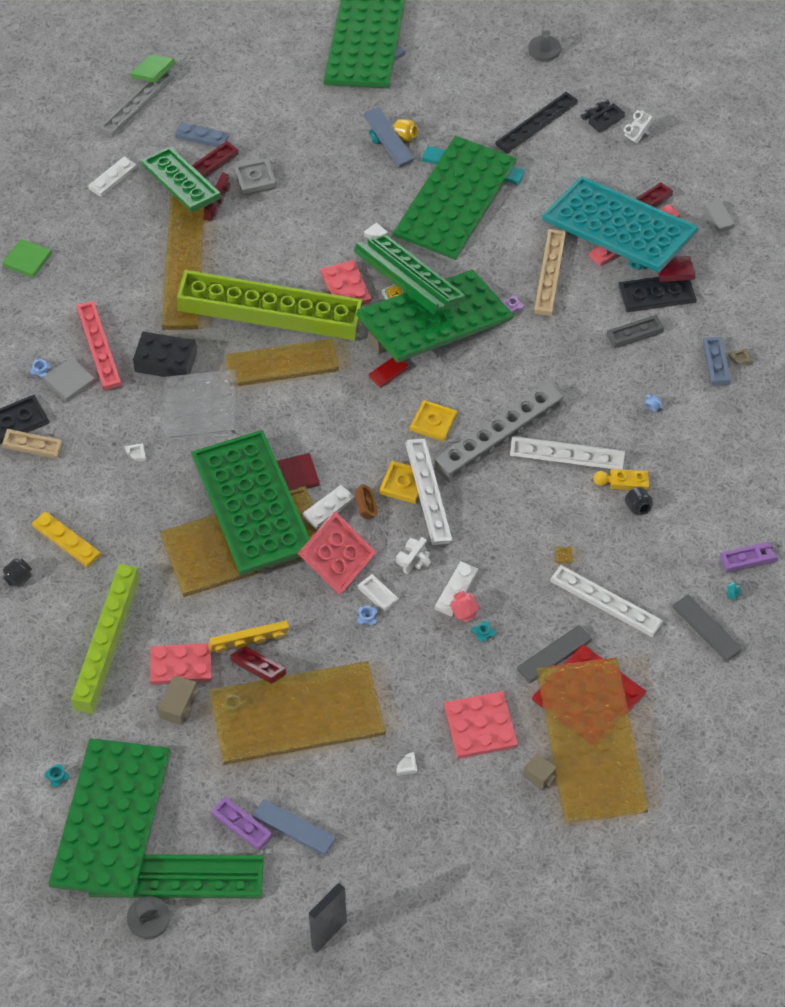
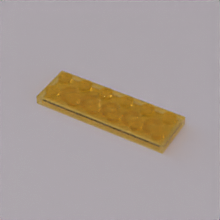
[225,338,339,387]

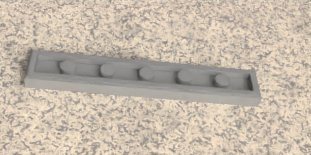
[99,71,174,137]

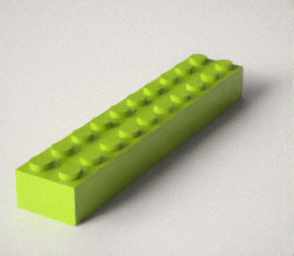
[177,270,362,341]

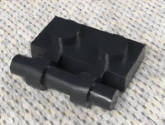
[581,99,625,132]

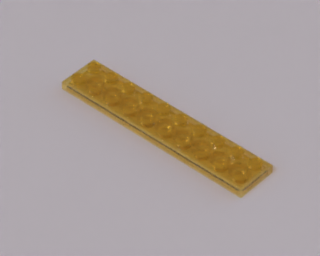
[162,193,205,330]

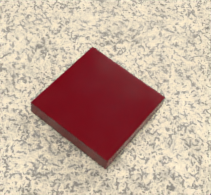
[657,256,695,282]
[277,453,320,493]

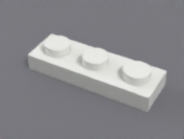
[88,156,137,197]
[302,485,355,529]
[435,561,478,617]

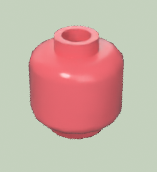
[450,591,479,622]

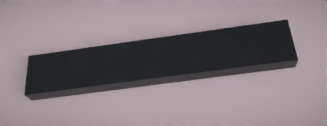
[495,91,578,154]

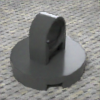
[528,30,561,62]
[127,896,170,940]

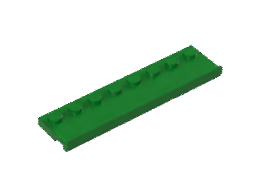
[354,234,466,314]
[89,854,264,899]

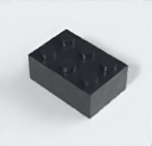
[133,331,197,381]

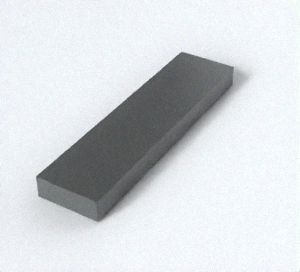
[673,594,742,662]
[517,625,592,684]

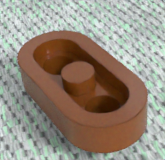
[355,484,378,520]

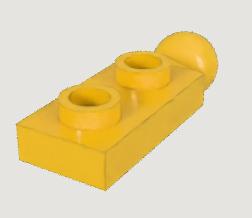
[593,469,649,490]

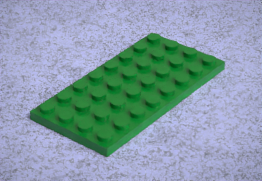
[324,0,406,88]
[393,135,516,260]
[356,269,514,363]
[191,429,310,576]
[48,738,171,898]

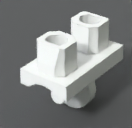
[623,110,655,144]
[396,537,431,574]

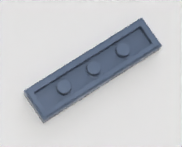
[364,107,414,168]
[252,799,336,856]

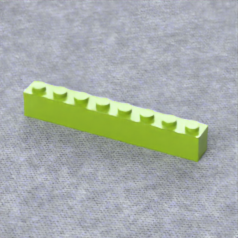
[71,564,140,714]

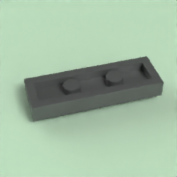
[607,315,664,348]

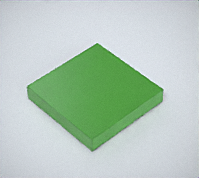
[130,54,175,83]
[2,239,52,278]

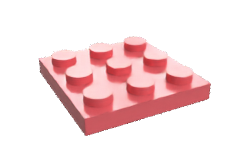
[297,512,376,594]
[444,691,518,759]

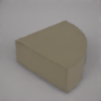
[728,348,753,366]

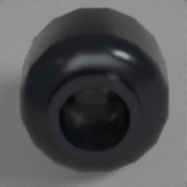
[625,487,653,515]
[3,558,32,587]

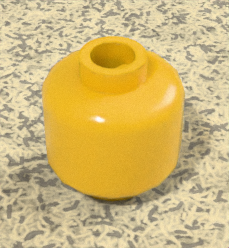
[392,119,418,142]

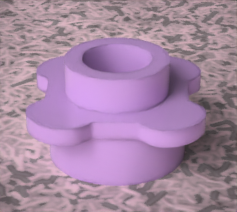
[502,295,523,313]

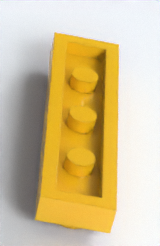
[32,511,101,568]
[208,620,289,653]

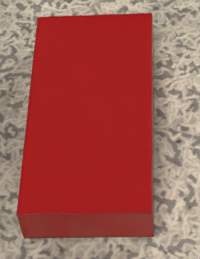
[369,357,408,388]

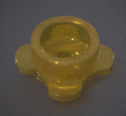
[554,546,574,564]

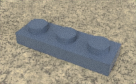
[175,123,229,147]
[703,337,730,386]

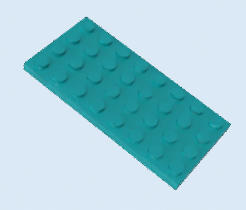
[542,176,698,273]

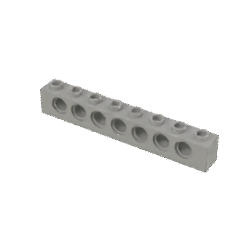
[434,383,564,483]

